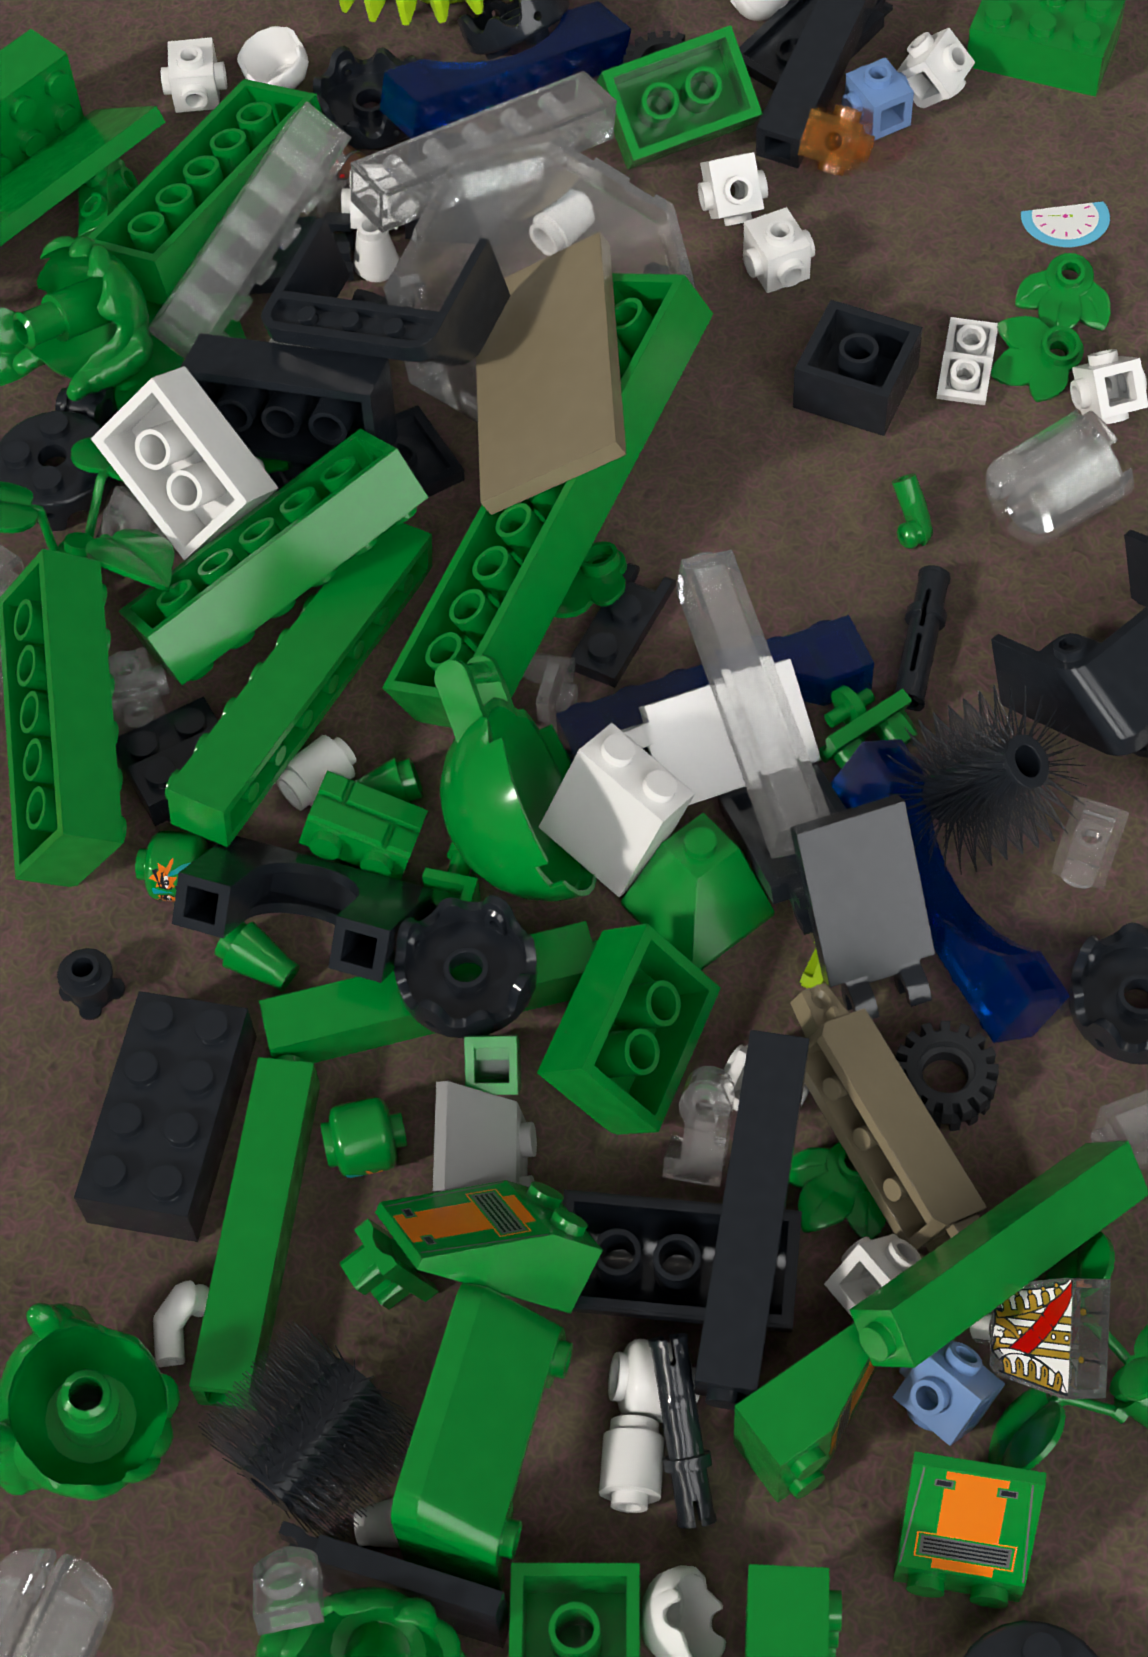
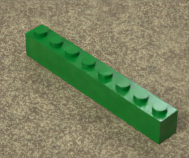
[165,523,433,847]

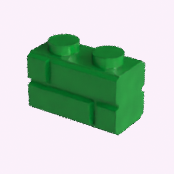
[299,770,428,880]

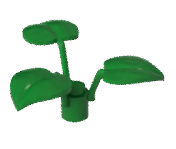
[0,436,175,592]
[988,1231,1148,1470]

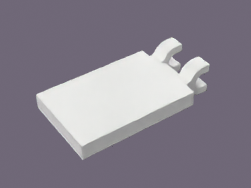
[621,659,821,806]

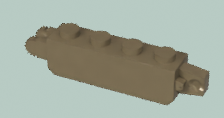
[790,983,987,1252]

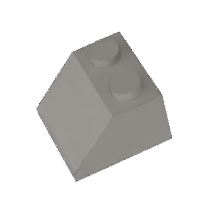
[433,1081,537,1193]

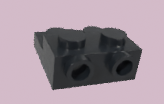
[116,696,218,826]

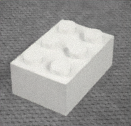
[91,366,278,561]

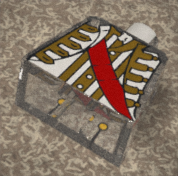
[970,1278,1111,1399]

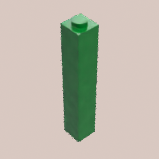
[259,921,598,1063]
[189,1054,320,1411]
[849,1140,1148,1368]

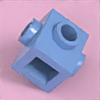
[842,57,914,142]
[893,1340,1005,1446]

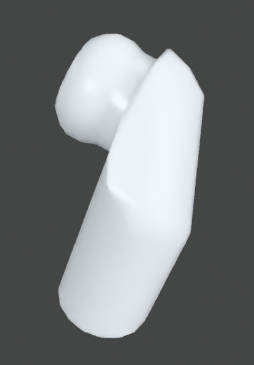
[153,1280,209,1367]

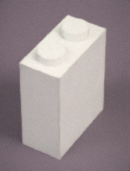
[539,723,695,897]

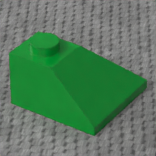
[621,813,775,970]

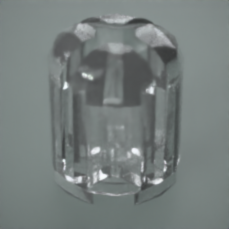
[986,409,1134,547]
[0,1547,115,1657]

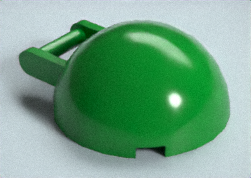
[434,655,597,901]

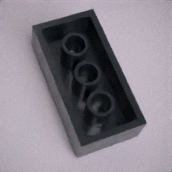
[180,333,398,465]
[74,991,257,1242]

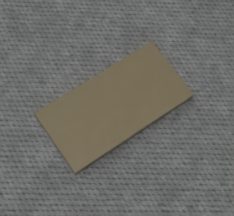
[476,232,626,515]

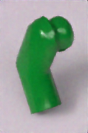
[892,473,933,549]

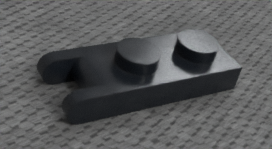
[568,563,676,688]

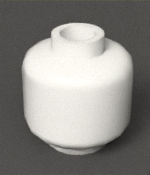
[608,1339,699,1423]

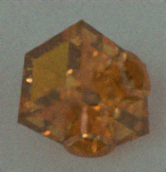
[798,104,875,176]

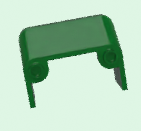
[391,1283,573,1591]

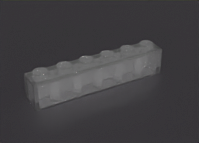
[351,71,617,233]
[148,101,351,359]

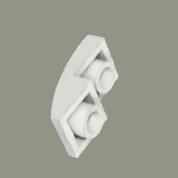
[936,317,998,405]

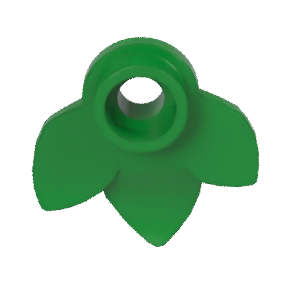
[1015,253,1111,331]
[991,316,1084,402]
[554,541,627,618]
[789,1142,887,1240]

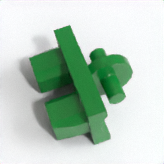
[818,685,918,780]
[340,1219,439,1310]

